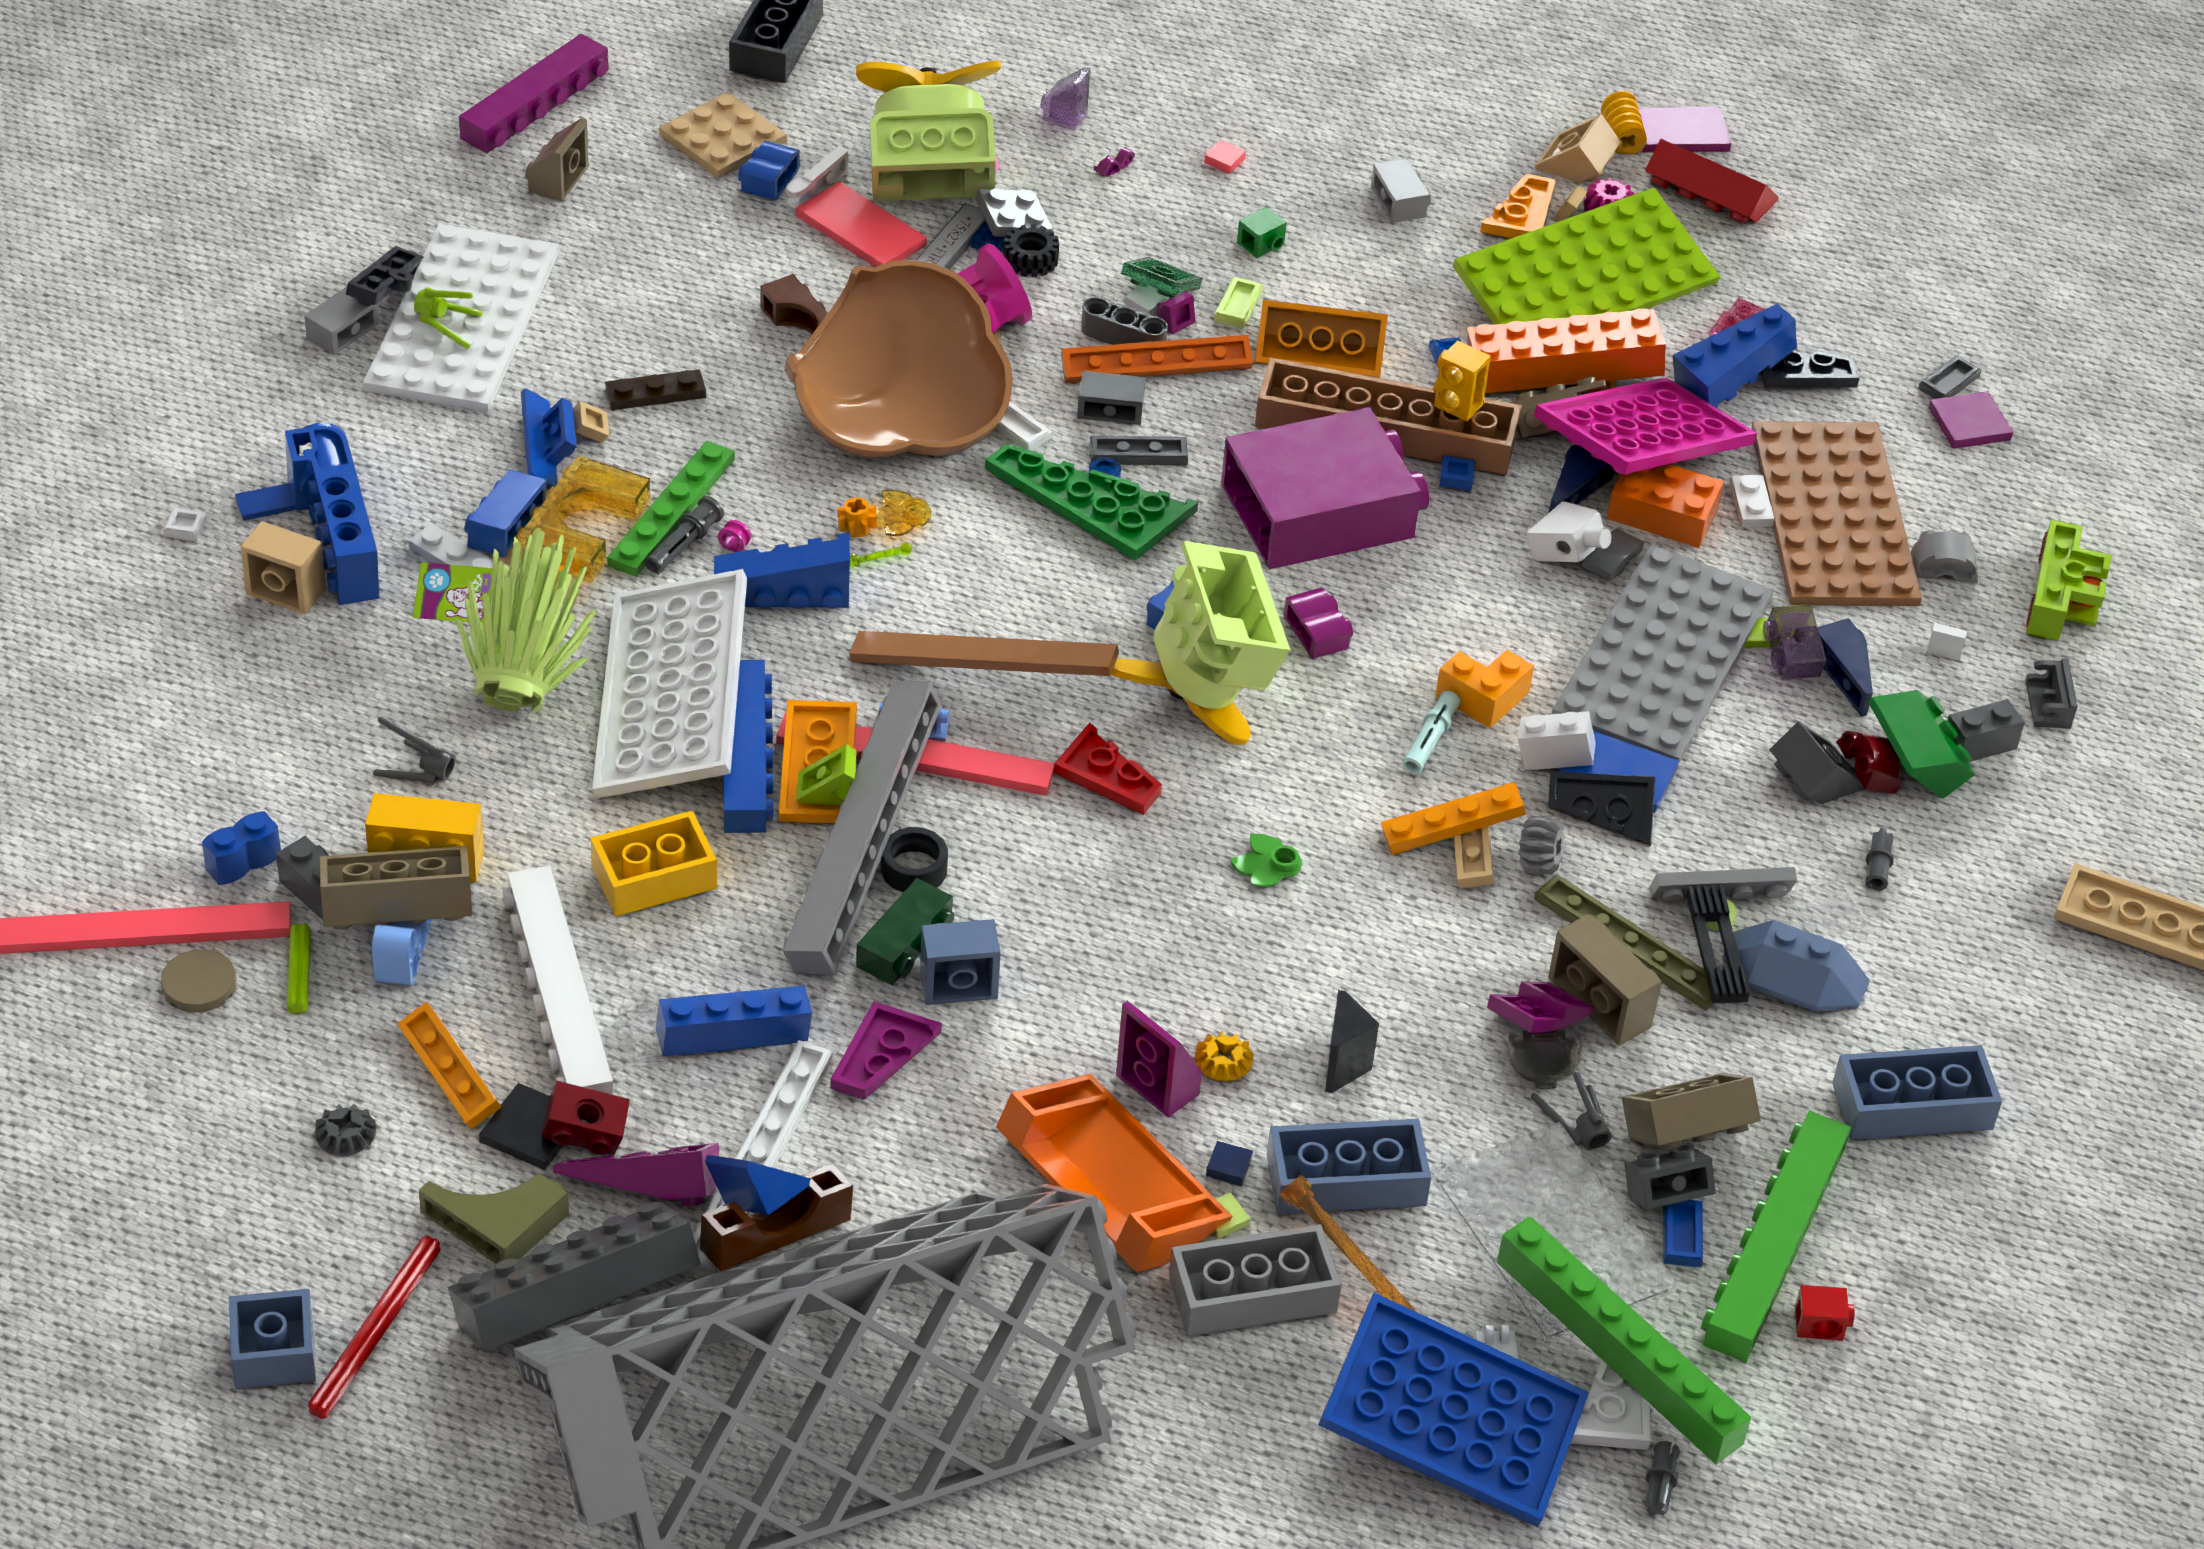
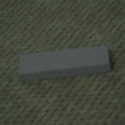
[1090,436,1188,465]

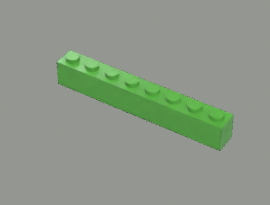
[1700,1110,1851,1363]
[1497,1216,1751,1465]

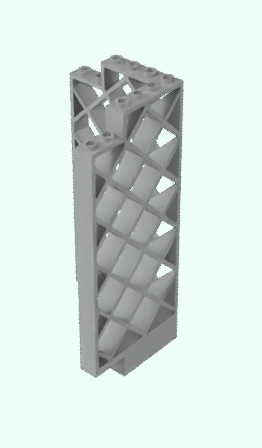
[513,1184,1136,1549]

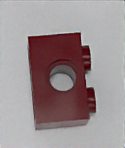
[541,1081,630,1155]

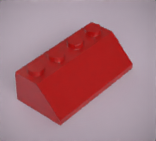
[1645,138,1779,224]

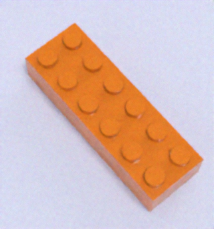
[1467,309,1666,393]

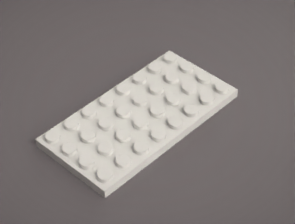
[363,224,559,412]
[592,569,747,799]

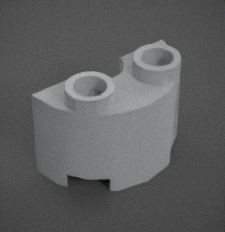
[1911,530,1978,583]

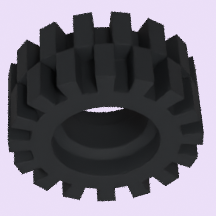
[1003,224,1059,277]

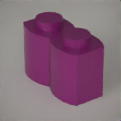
[1283,587,1353,659]

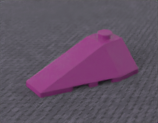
[552,1143,720,1206]

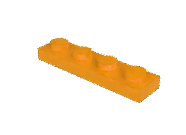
[1381,782,1526,855]
[397,1001,502,1130]

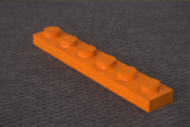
[1061,335,1253,383]

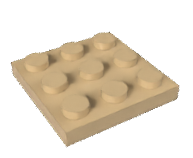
[659,92,787,178]

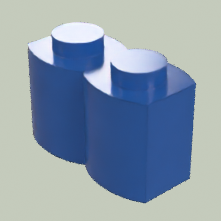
[738,141,800,200]
[202,811,281,885]

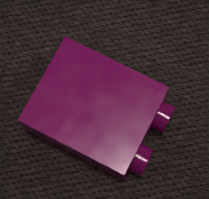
[1221,407,1429,570]

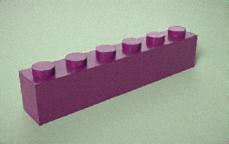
[459,34,609,154]

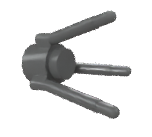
[373,716,456,785]
[1531,1072,1612,1150]

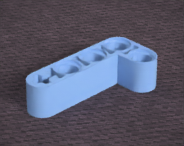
[372,919,432,986]

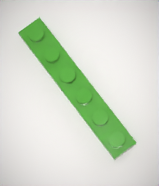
[607,440,735,577]

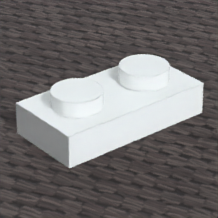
[1730,475,1775,527]

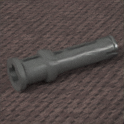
[644,496,724,574]

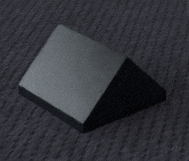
[1325,990,1379,1093]

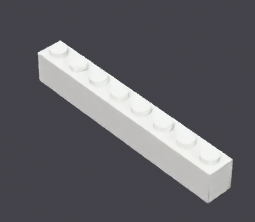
[502,865,614,1095]

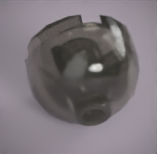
[1508,1030,1582,1089]

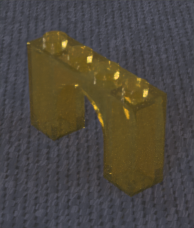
[516,455,651,583]

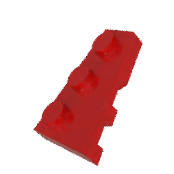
[1054,722,1162,815]

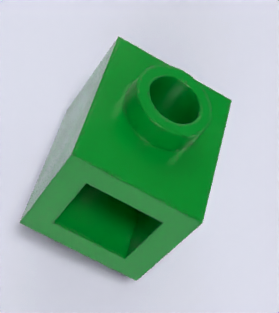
[1237,207,1287,258]

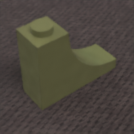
[419,1173,569,1264]

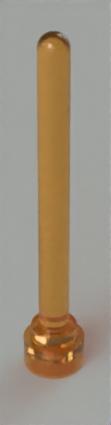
[1280,1175,1418,1313]

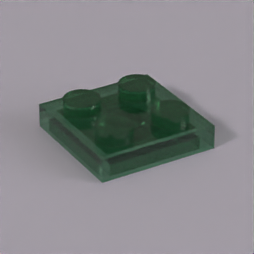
[1121,257,1203,298]

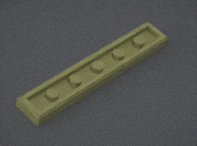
[1534,874,1714,1011]

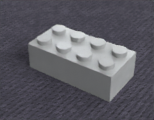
[1169,1224,1341,1337]

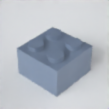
[920,919,1001,1005]
[229,1289,316,1389]

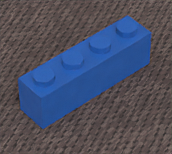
[656,985,812,1057]

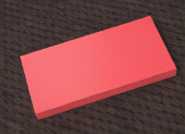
[796,181,927,267]

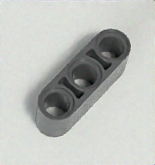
[1081,297,1168,345]

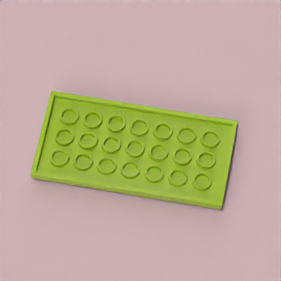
[1452,188,1720,325]

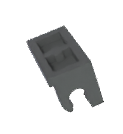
[2025,659,2078,729]

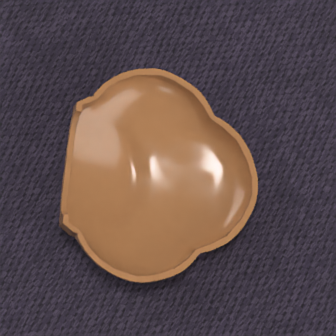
[784,260,1013,458]

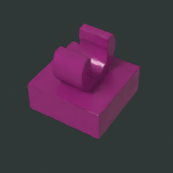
[1156,291,1196,335]

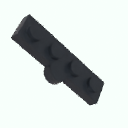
[346,246,424,305]

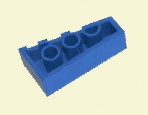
[1672,303,1797,408]
[714,532,850,609]

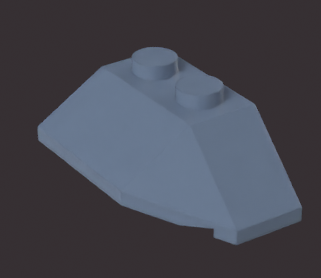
[1722,920,1870,1012]

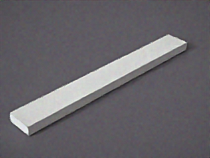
[691,1040,833,1275]

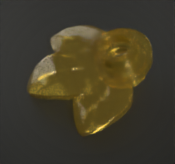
[876,490,932,536]

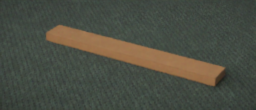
[849,631,1119,676]

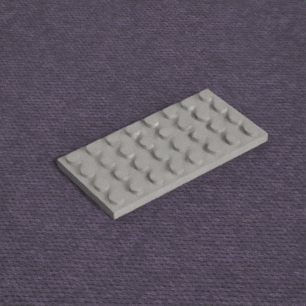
[1552,544,1774,762]

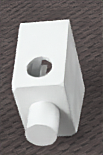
[1526,501,1611,562]

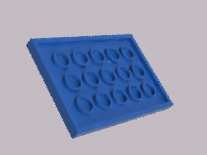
[1318,1293,1589,1527]

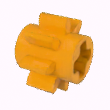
[837,497,877,537]

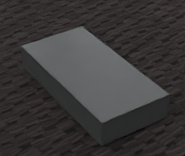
[1918,355,1982,399]

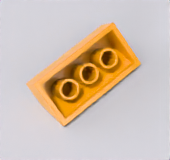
[1255,299,1388,377]

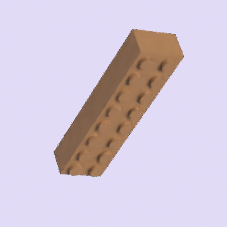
[1255,357,1521,475]

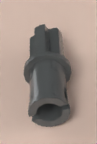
[1865,828,1894,891]
[1645,1441,1680,1515]

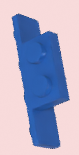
[521,388,577,491]

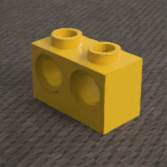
[1433,340,1491,422]

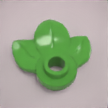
[1231,834,1302,887]

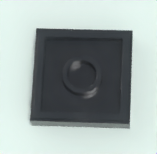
[479,1083,583,1170]

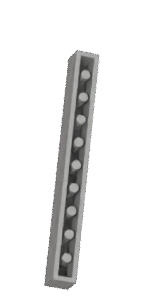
[783,681,942,975]

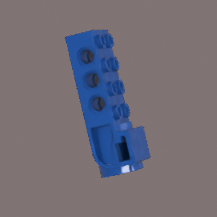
[285,423,379,605]

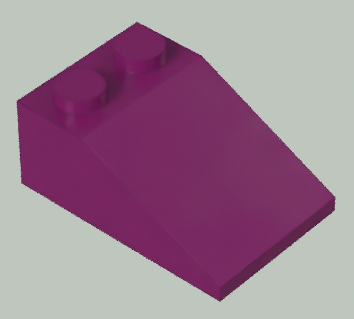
[1116,1000,1202,1118]

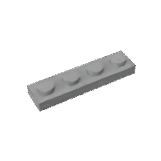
[1650,867,1797,903]

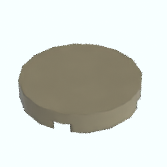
[161,950,236,1013]

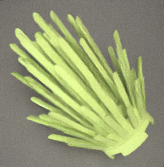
[455,528,597,713]

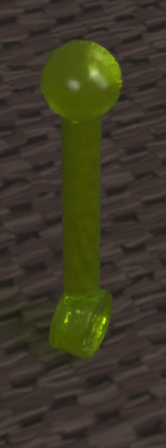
[850,542,912,567]

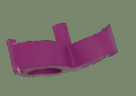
[1094,147,1135,177]

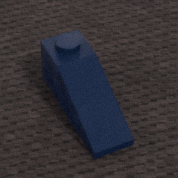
[1548,444,1615,513]
[1809,618,1873,717]

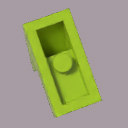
[796,744,857,805]

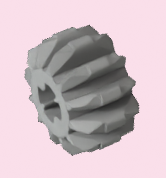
[1518,815,1565,875]

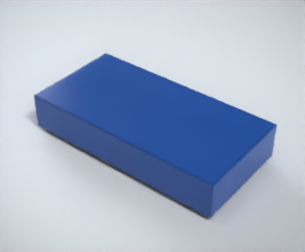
[1663,1200,1703,1268]

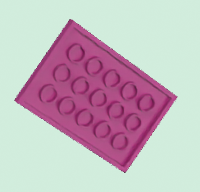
[1534,377,1757,475]

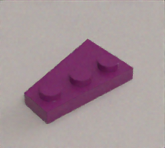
[830,1001,942,1100]

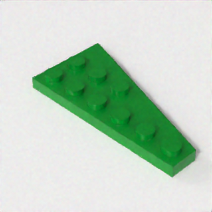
[985,443,1198,560]

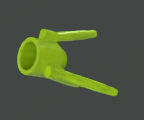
[414,287,482,349]

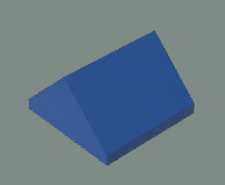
[705,1155,811,1215]

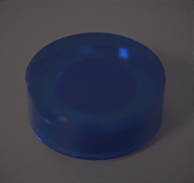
[1089,457,1121,478]

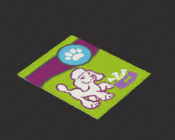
[412,562,493,623]

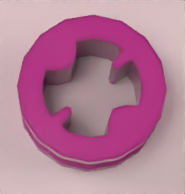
[718,520,752,552]

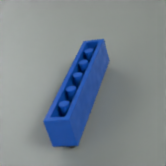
[724,660,774,833]

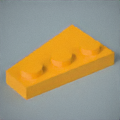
[1480,174,1556,238]

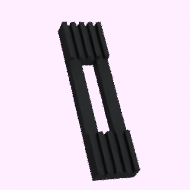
[1686,885,1750,1003]

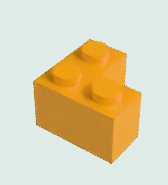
[1435,649,1534,728]

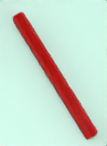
[308,1235,441,1419]

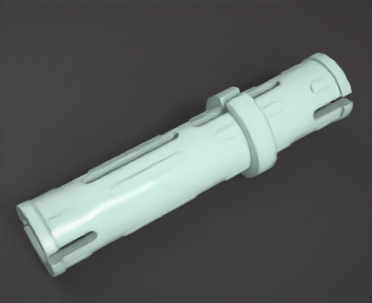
[1401,691,1461,775]

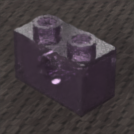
[1763,604,1827,681]

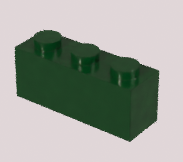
[856,878,955,986]

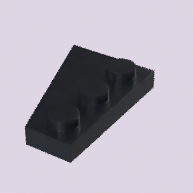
[1761,350,1859,388]
[1548,771,1655,846]

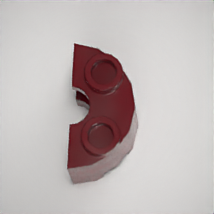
[1836,731,1903,794]

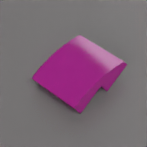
[1487,981,1593,1033]

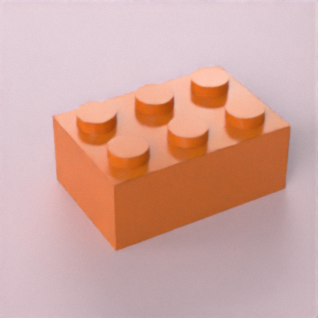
[1607,464,1724,548]

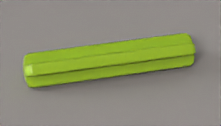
[287,923,311,1014]

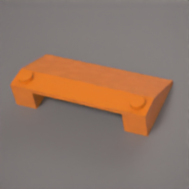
[996,1074,1233,1273]

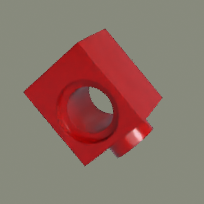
[1795,1285,1855,1341]

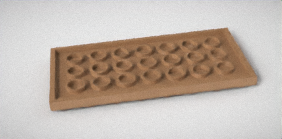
[1751,420,1922,606]

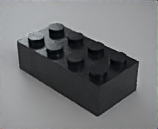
[729,0,823,83]

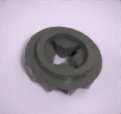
[315,1103,376,1155]

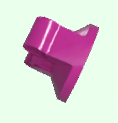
[957,243,1033,333]

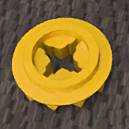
[1194,1031,1254,1082]

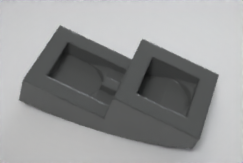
[1581,528,1645,580]

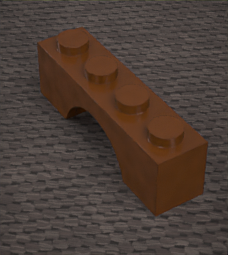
[760,274,828,334]
[700,1163,853,1271]

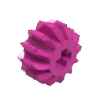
[1583,178,1635,212]

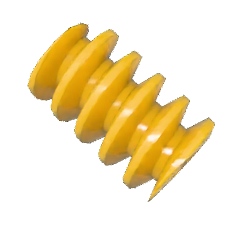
[1601,90,1647,154]

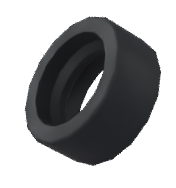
[881,827,948,892]

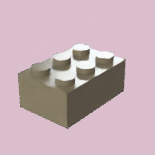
[1548,913,1662,1046]
[1621,1073,1761,1150]

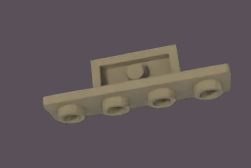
[1496,377,1606,440]

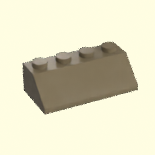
[320,846,472,929]

